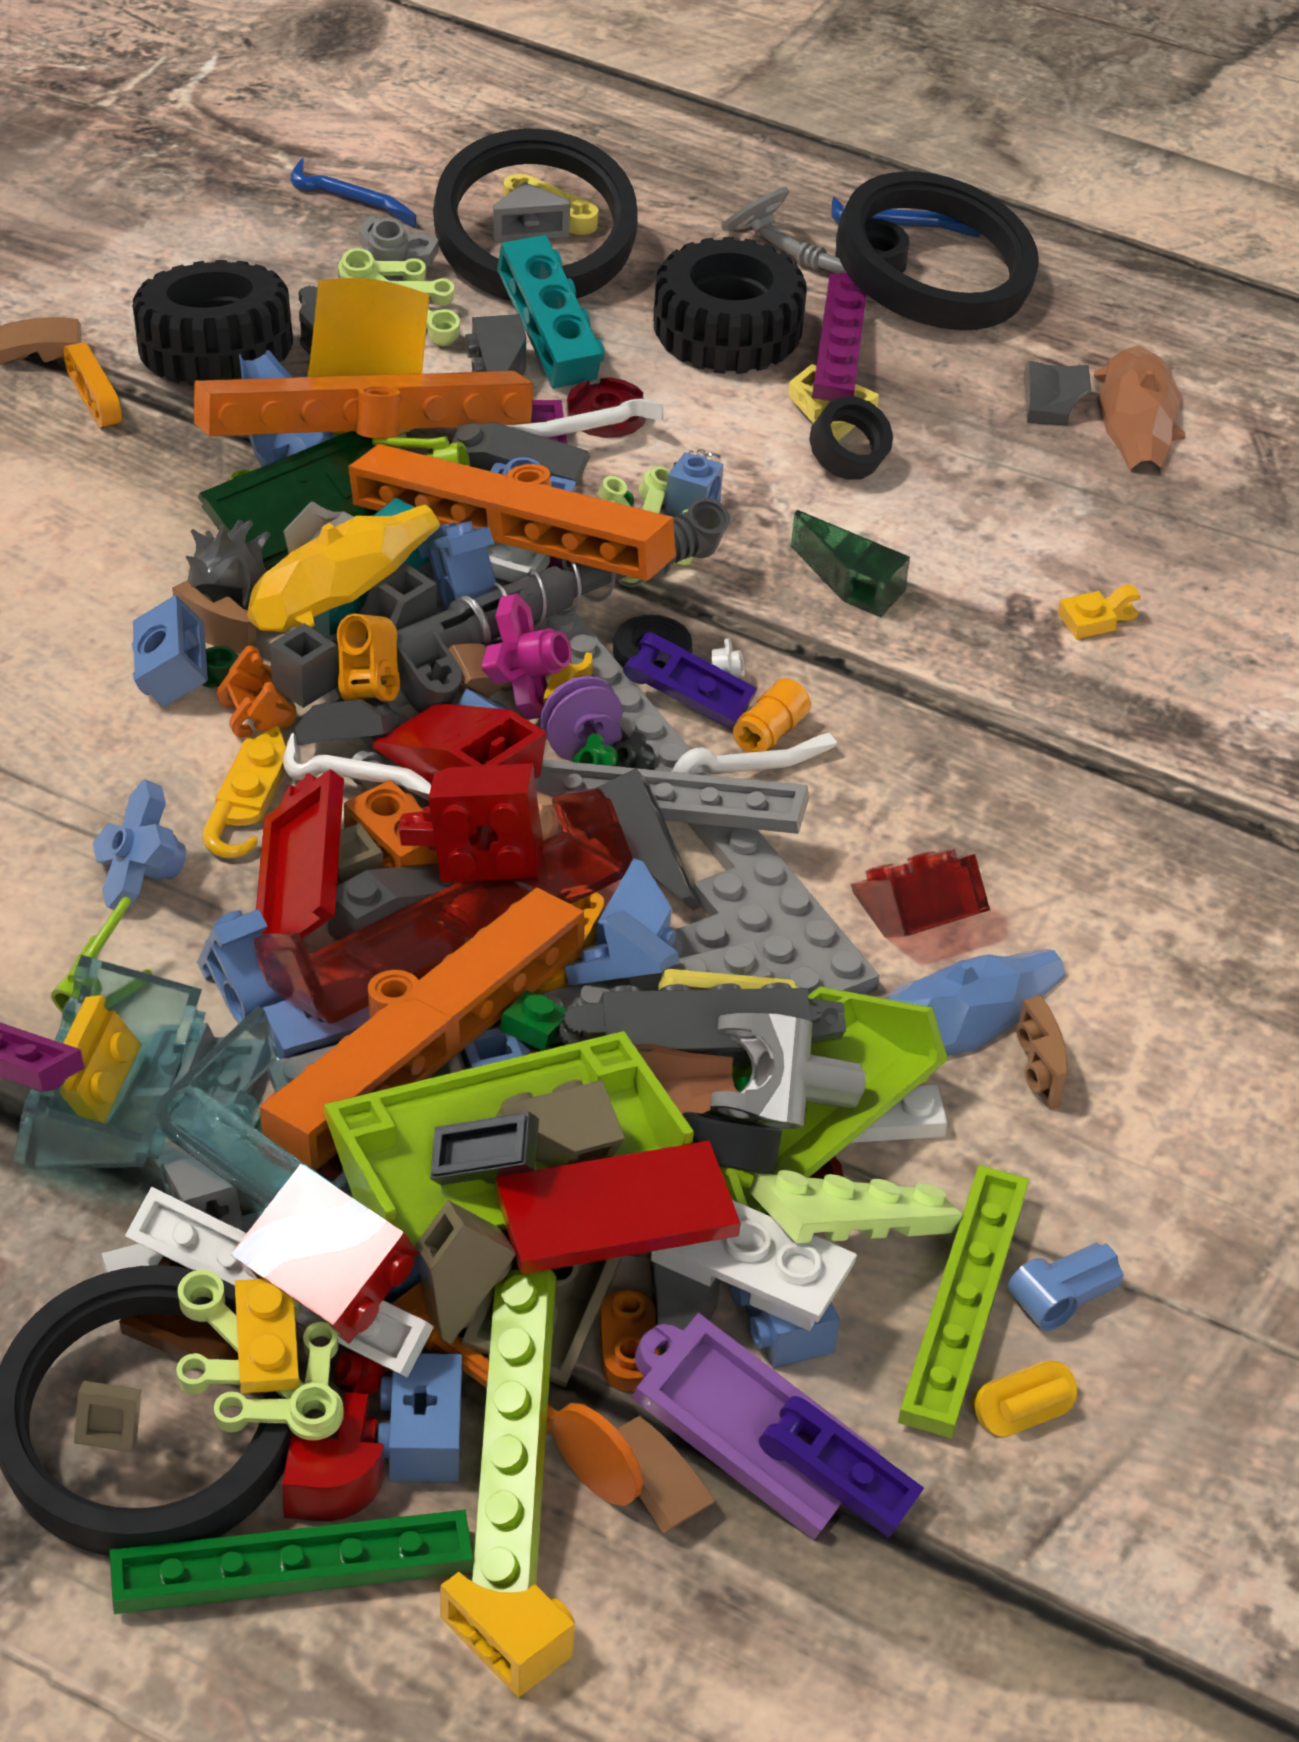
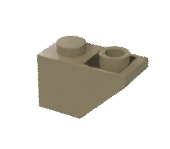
[495,1080,625,1167]
[416,1200,517,1344]

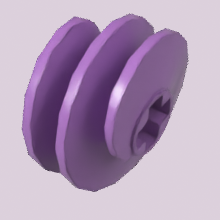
[541,675,623,762]

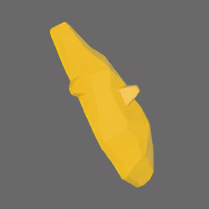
[247,504,440,632]

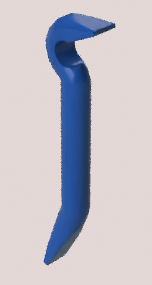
[290,158,416,228]
[831,197,980,238]

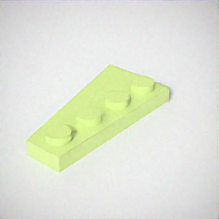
[749,1170,963,1244]

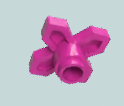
[482,593,572,720]

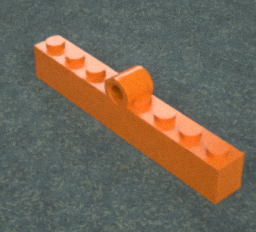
[194,371,534,439]
[348,444,676,581]
[259,887,584,1172]

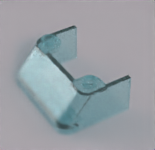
[156,1006,353,1210]

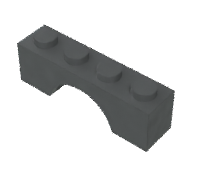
[270,563,437,708]

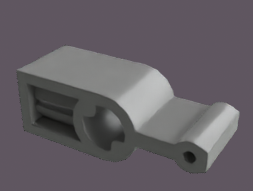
[148,1133,243,1228]

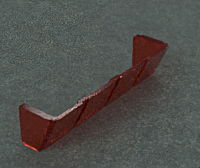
[254,788,633,1024]

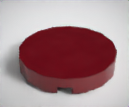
[566,377,647,438]

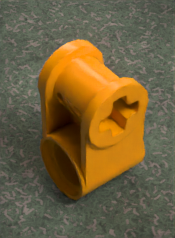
[337,614,400,702]

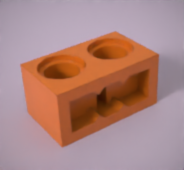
[344,780,438,869]

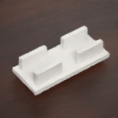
[651,1200,857,1331]

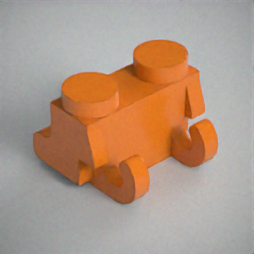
[217,645,296,737]

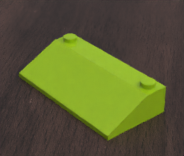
[705,986,948,1214]
[324,1031,694,1248]

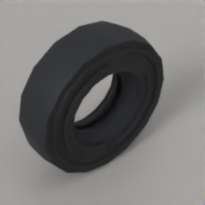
[613,615,693,669]

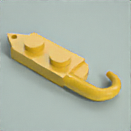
[202,725,287,858]

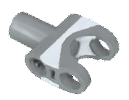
[710,1013,865,1130]

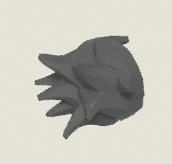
[186,520,271,610]

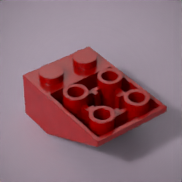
[373,703,547,785]

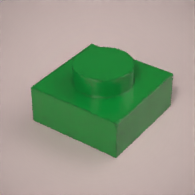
[499,990,566,1051]

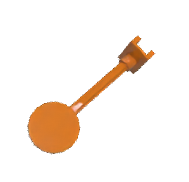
[384,1281,644,1506]

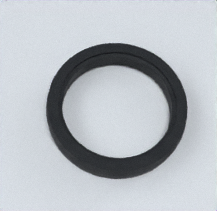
[433,128,638,300]
[836,171,1039,330]
[0,1265,296,1556]

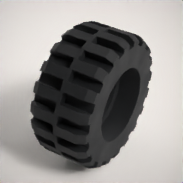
[653,237,807,374]
[132,260,293,385]

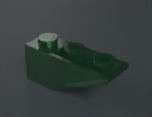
[791,510,910,618]

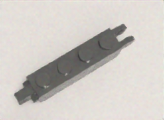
[557,982,846,1066]

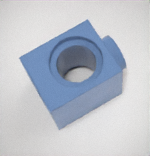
[665,452,724,517]

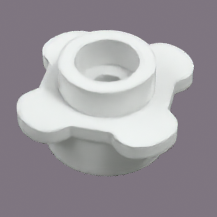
[712,638,745,678]

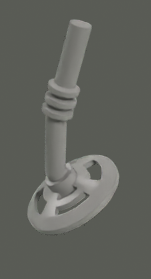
[721,187,847,274]

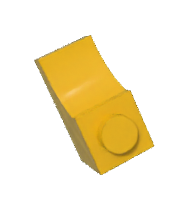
[440,1572,575,1698]

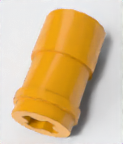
[733,678,811,753]

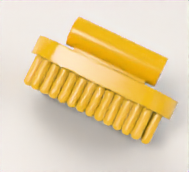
[969,1360,1077,1437]

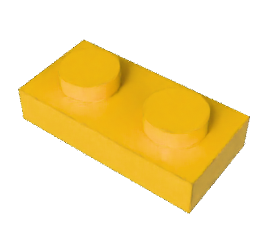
[235,1278,299,1394]

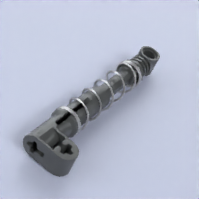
[397,498,730,713]

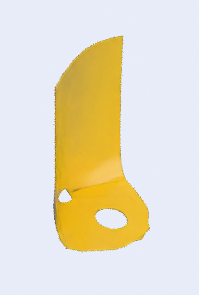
[308,278,429,435]

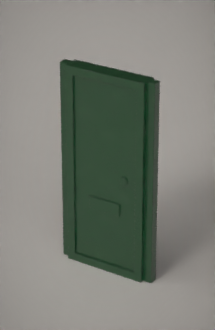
[198,431,379,572]

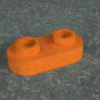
[600,1289,659,1392]

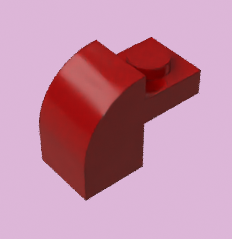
[282,1392,384,1521]

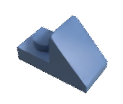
[565,910,680,986]

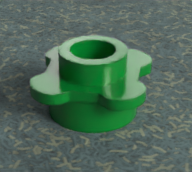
[573,734,619,767]

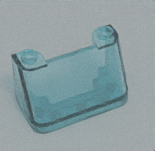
[13,955,206,1170]

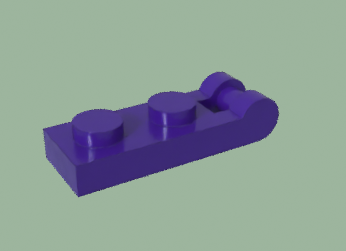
[623,633,757,730]
[758,1396,924,1538]

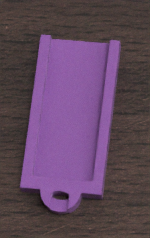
[631,1313,880,1540]

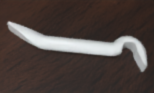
[506,399,664,438]
[283,733,431,801]
[672,733,837,774]

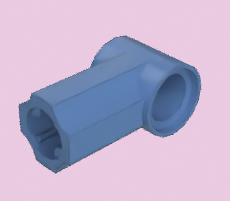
[1008,1243,1124,1331]

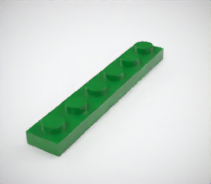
[110,1509,473,1614]

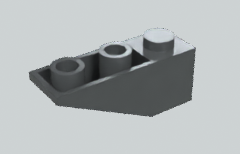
[465,314,527,376]

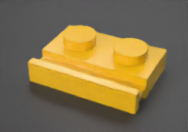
[59,995,142,1126]

